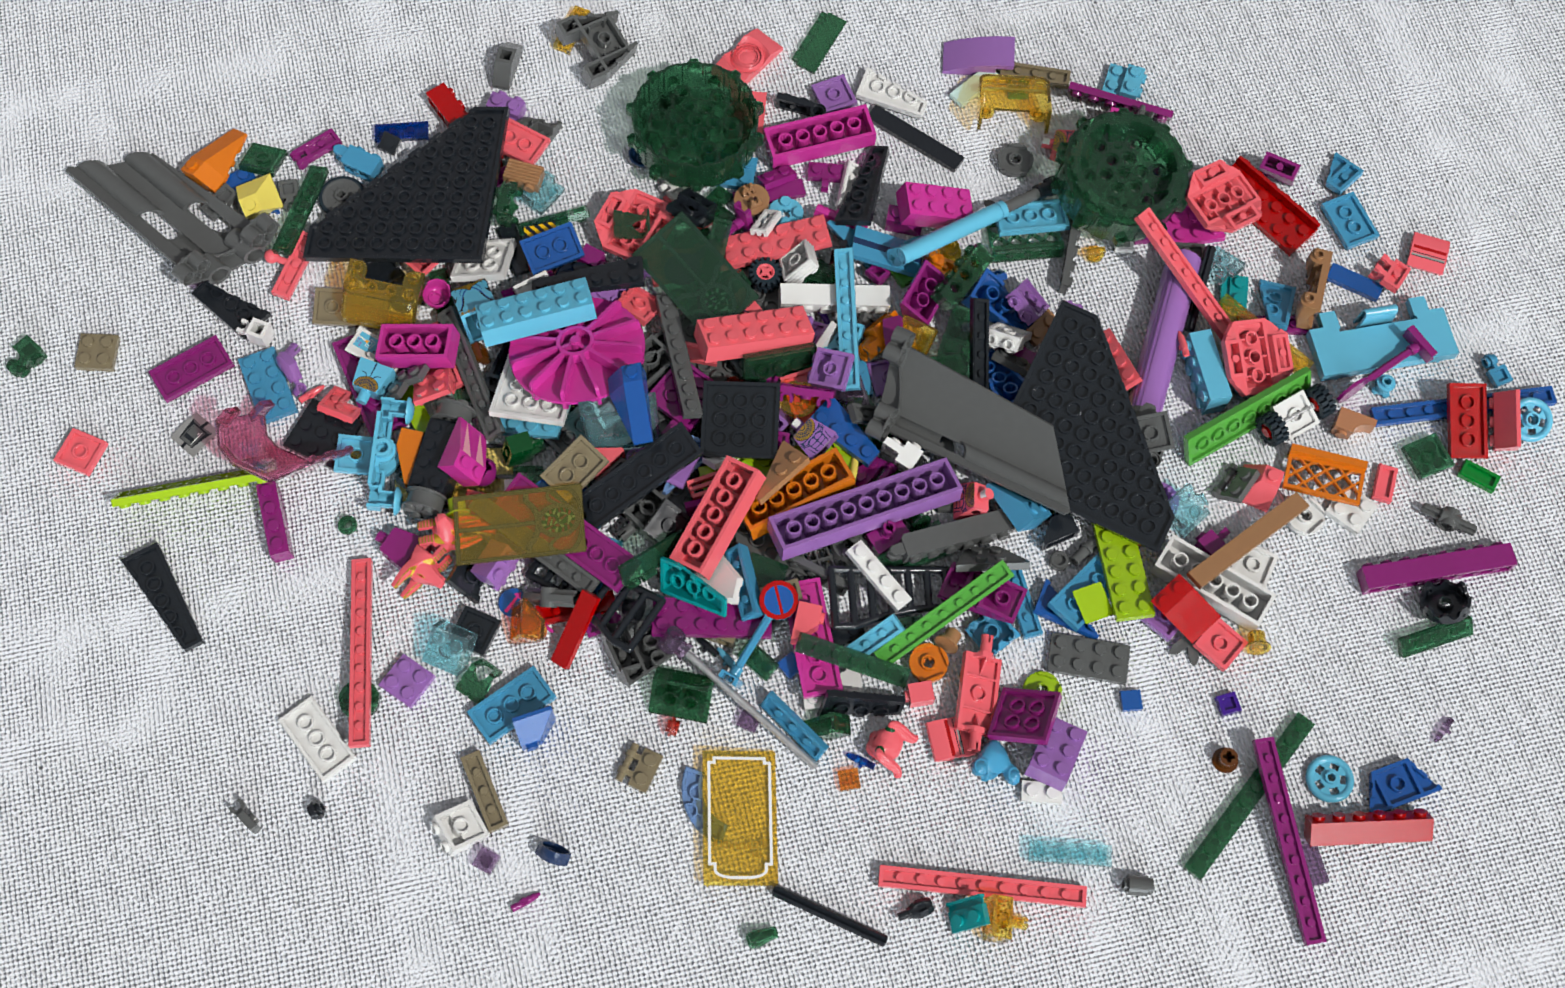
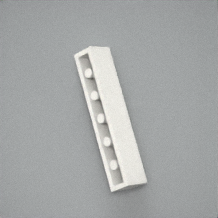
[778,283,891,315]

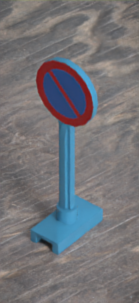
[718,580,799,689]

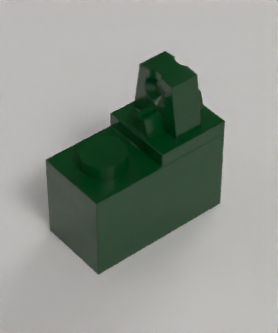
[501,431,546,468]

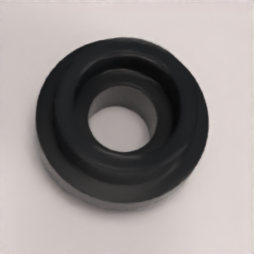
[307,799,326,820]

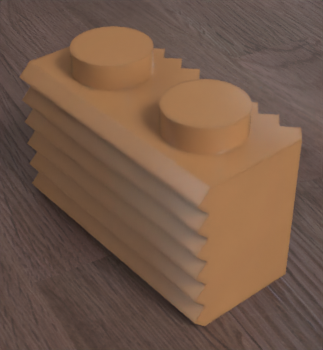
[503,158,545,193]

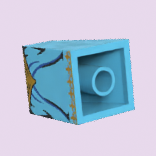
[450,278,495,344]

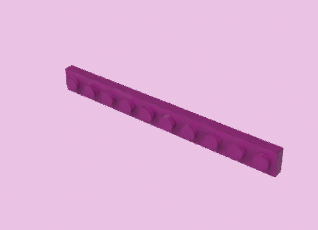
[1252,736,1327,946]

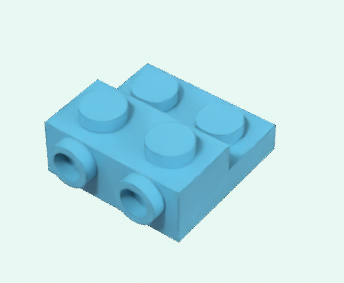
[1102,63,1147,100]

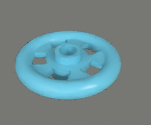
[1520,397,1553,442]
[1305,755,1354,803]

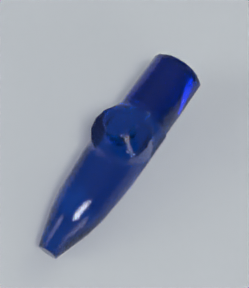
[846,753,876,770]

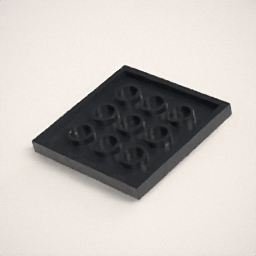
[700,381,781,460]

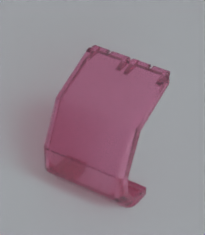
[214,399,354,483]

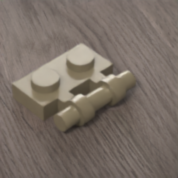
[615,742,664,794]

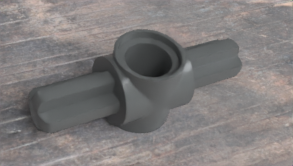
[1420,503,1477,536]

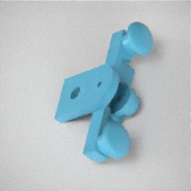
[334,397,415,516]

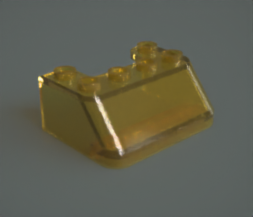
[340,258,425,329]

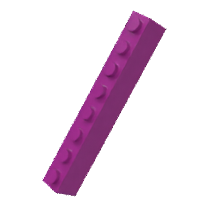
[1356,542,1518,595]

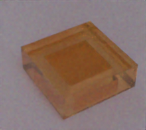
[837,768,861,792]

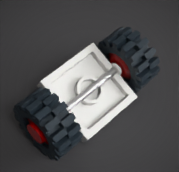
[1255,383,1337,447]

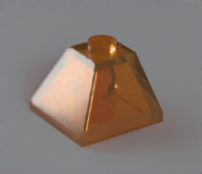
[509,598,547,645]

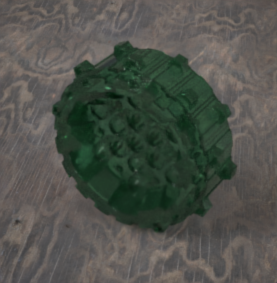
[626,59,764,192]
[1050,107,1193,247]

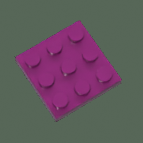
[648,364,714,433]
[987,687,1062,745]

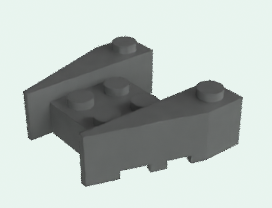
[555,10,638,90]

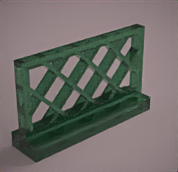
[985,223,1065,263]

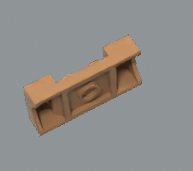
[1295,248,1333,330]

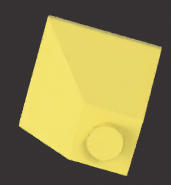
[236,173,284,220]

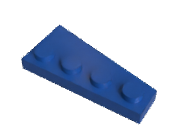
[811,398,880,468]

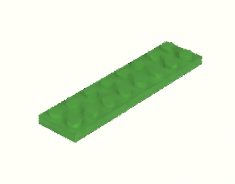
[1183,366,1311,466]

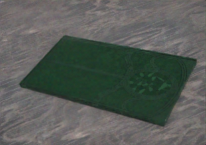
[631,211,759,326]

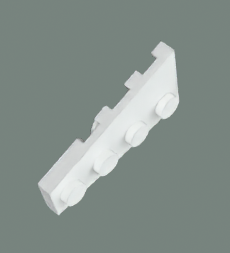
[855,67,928,120]

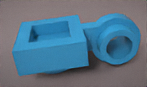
[1481,353,1514,389]

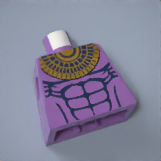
[791,417,839,460]

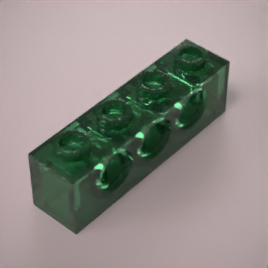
[930,243,994,312]

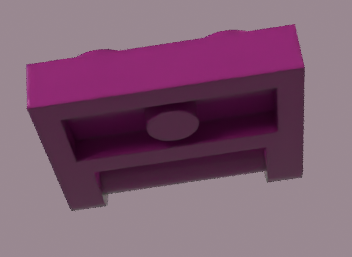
[856,457,898,488]

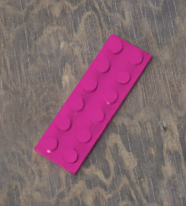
[787,577,843,699]

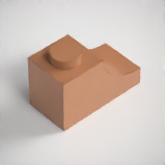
[1330,406,1378,440]

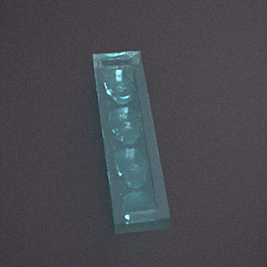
[1028,840,1112,868]

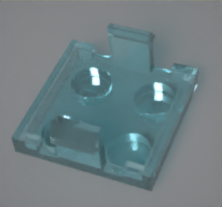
[514,170,565,215]
[1168,483,1210,537]

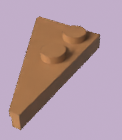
[757,441,810,505]

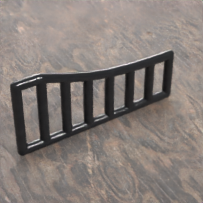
[525,543,666,653]
[827,566,969,630]

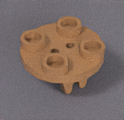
[734,182,770,217]

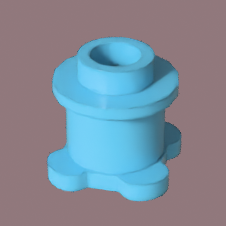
[1371,374,1396,399]

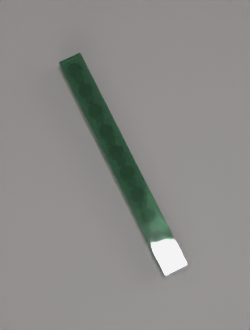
[1183,712,1315,881]

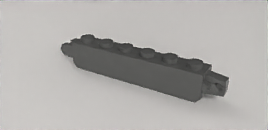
[886,509,1016,563]

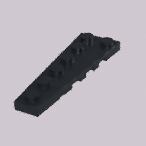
[121,542,205,652]

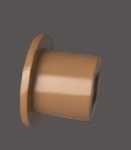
[935,627,962,654]

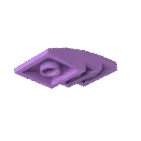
[942,36,1015,76]

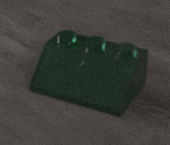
[648,666,715,724]

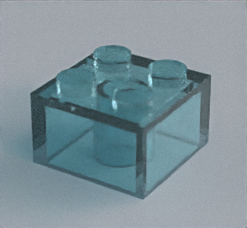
[422,619,478,676]

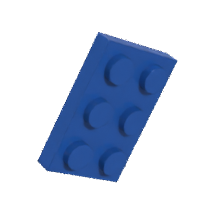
[519,221,585,276]

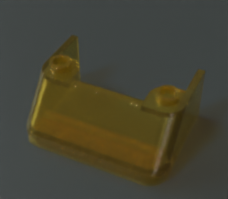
[977,74,1052,134]

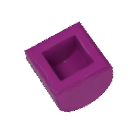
[864,265,891,285]

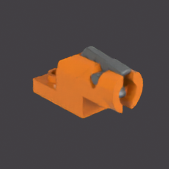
[858,310,898,362]

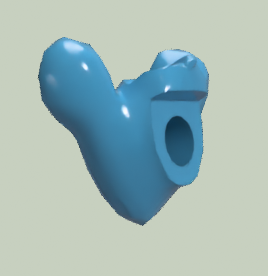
[971,740,1021,785]

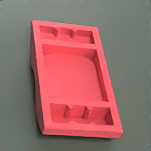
[711,28,783,90]

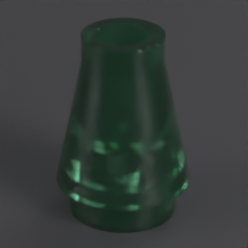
[746,926,778,950]

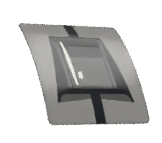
[171,413,220,457]

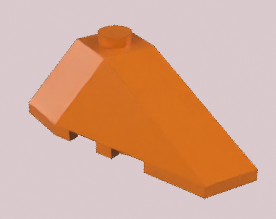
[181,128,248,193]

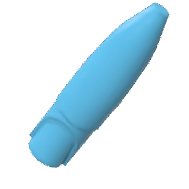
[717,647,736,668]

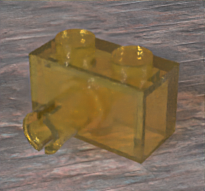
[982,894,1029,944]

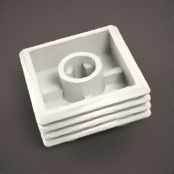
[779,239,819,283]

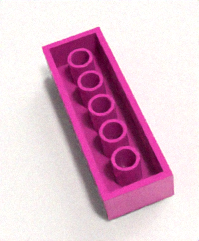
[763,104,876,169]

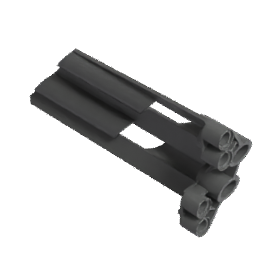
[65,152,279,286]

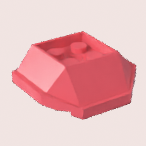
[1184,159,1262,233]
[594,189,676,260]
[1221,318,1294,397]

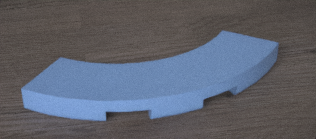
[682,766,728,846]

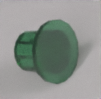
[905,513,931,532]

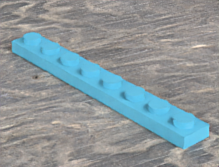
[834,247,861,392]

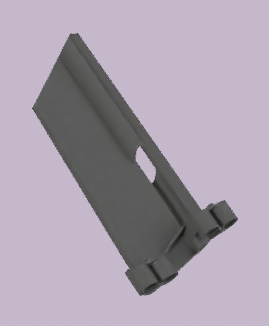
[865,325,1071,515]

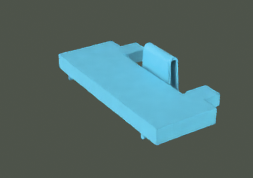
[1306,296,1459,381]

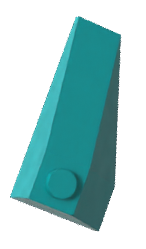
[660,557,727,617]

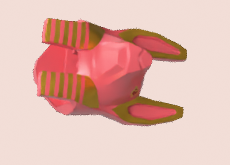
[417,513,483,554]
[391,543,453,599]

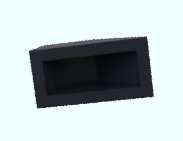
[1040,512,1079,551]

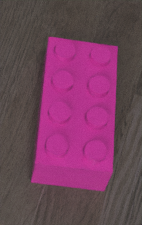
[896,182,973,229]
[375,324,460,368]

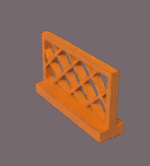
[1282,443,1368,507]

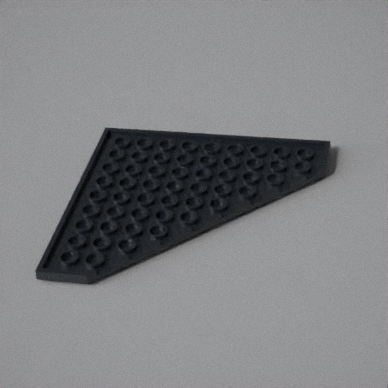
[303,107,510,263]
[1013,300,1175,553]

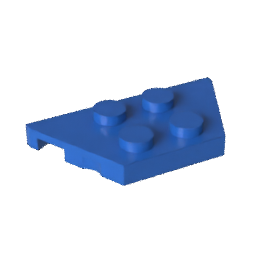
[1369,758,1443,812]

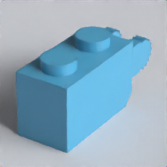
[333,144,385,183]

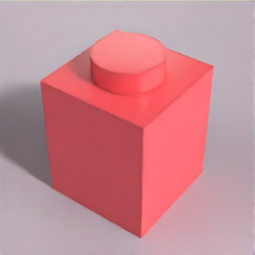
[903,680,935,708]

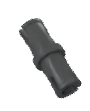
[1069,534,1097,566]

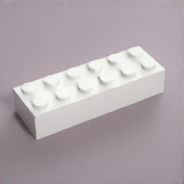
[1150,534,1277,633]

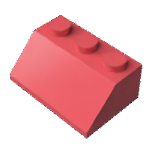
[1488,389,1521,451]

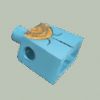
[352,357,396,405]

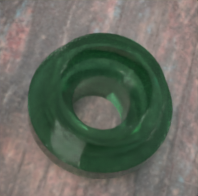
[338,516,358,535]

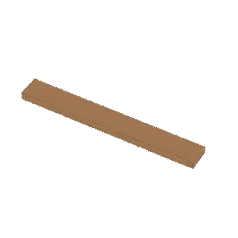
[1186,492,1310,590]

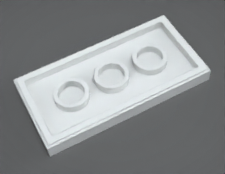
[278,695,358,783]

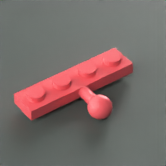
[264,230,309,301]
[1103,328,1142,391]

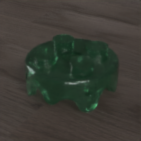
[493,181,524,228]

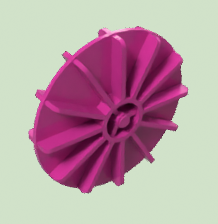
[509,298,645,410]

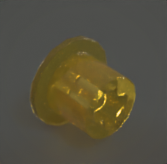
[938,241,961,261]
[1245,630,1272,655]

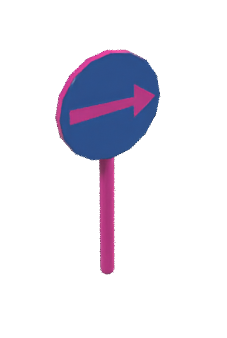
[498,588,554,633]

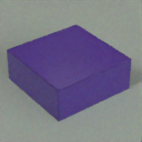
[1214,691,1242,717]

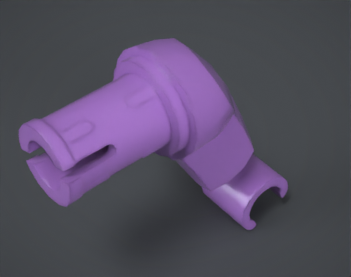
[276,343,307,396]

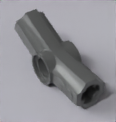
[522,587,579,608]

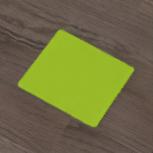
[1072,582,1113,624]

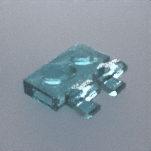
[1210,246,1245,285]

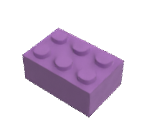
[1024,717,1087,792]

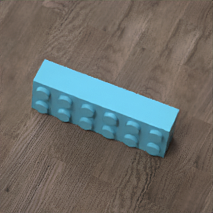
[474,277,597,347]

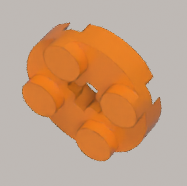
[908,643,949,683]

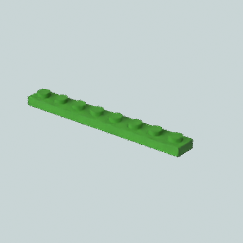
[874,559,1015,669]

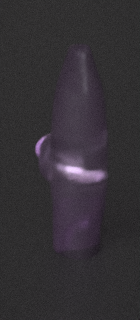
[1433,717,1454,743]

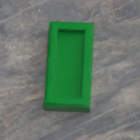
[1457,459,1501,494]

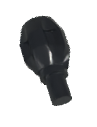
[897,897,934,921]

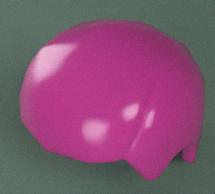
[422,278,451,309]

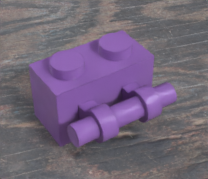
[470,539,519,592]

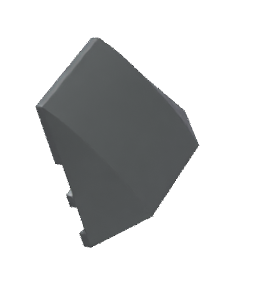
[601,621,677,687]

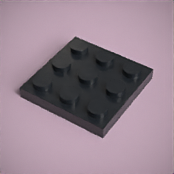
[283,398,363,471]

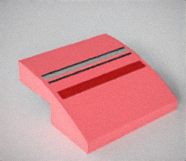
[1405,232,1450,276]
[925,717,977,762]

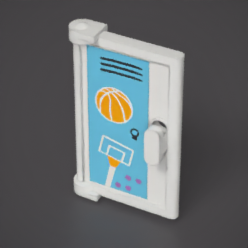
[345,325,399,373]

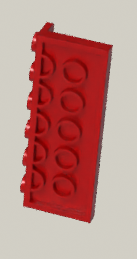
[1232,156,1321,256]

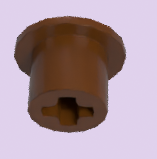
[1212,747,1238,773]

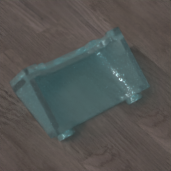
[578,392,661,451]

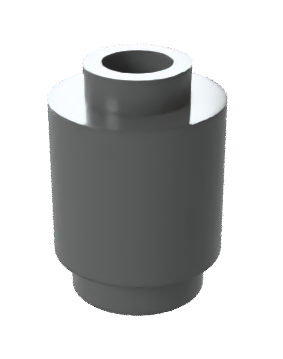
[1122,874,1154,897]

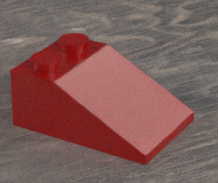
[1151,574,1221,644]

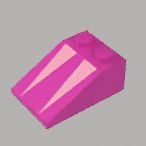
[437,417,486,487]

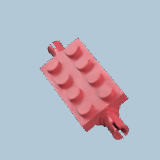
[954,634,1002,753]

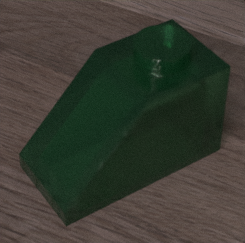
[804,712,851,740]

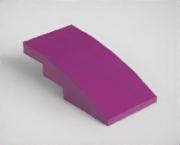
[937,562,1028,624]

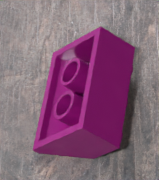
[899,260,952,329]

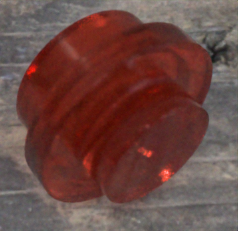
[664,717,680,737]

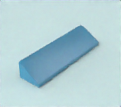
[725,543,765,621]

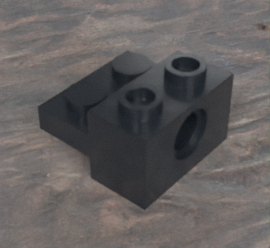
[666,187,718,228]

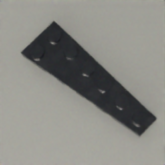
[835,146,890,226]
[532,256,645,293]

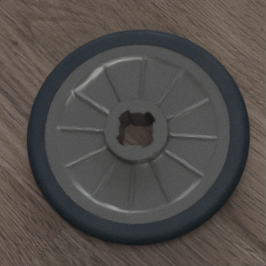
[319,176,365,213]

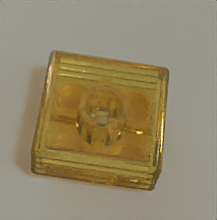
[902,315,938,355]

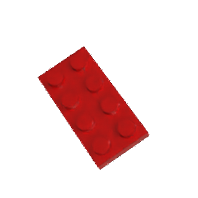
[1446,383,1488,459]

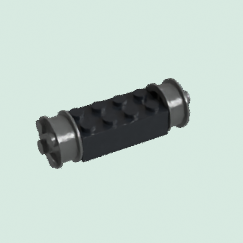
[401,396,476,520]

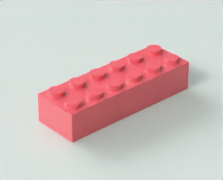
[694,305,815,363]
[669,455,766,580]

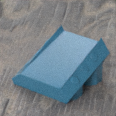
[964,615,1021,656]

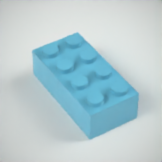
[1180,329,1232,415]

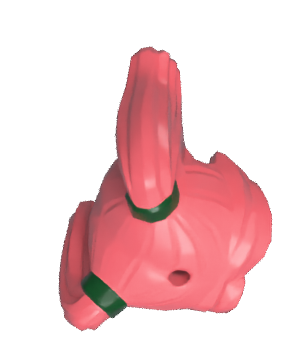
[865,721,919,778]

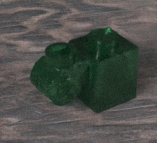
[6,335,48,378]

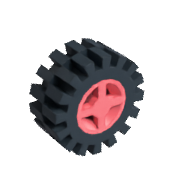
[749,257,782,293]

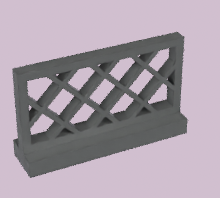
[774,545,856,596]

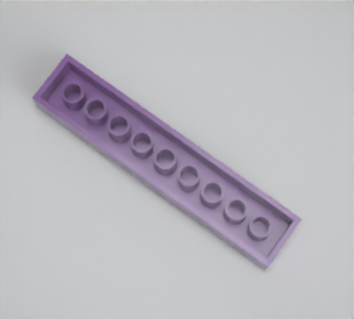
[767,457,963,561]

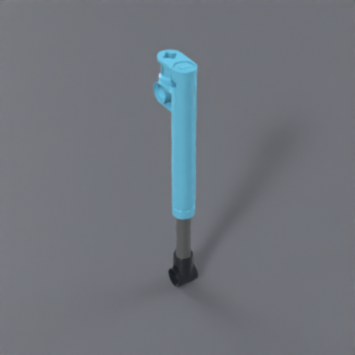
[887,174,1064,267]

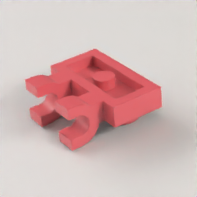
[1368,253,1411,294]

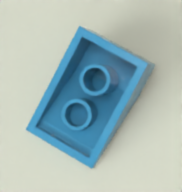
[985,482,1052,532]

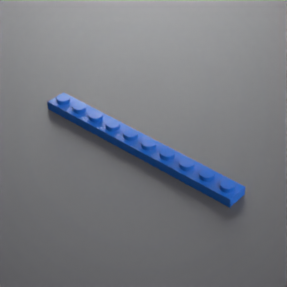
[1369,386,1557,427]

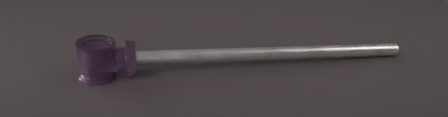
[658,626,818,770]

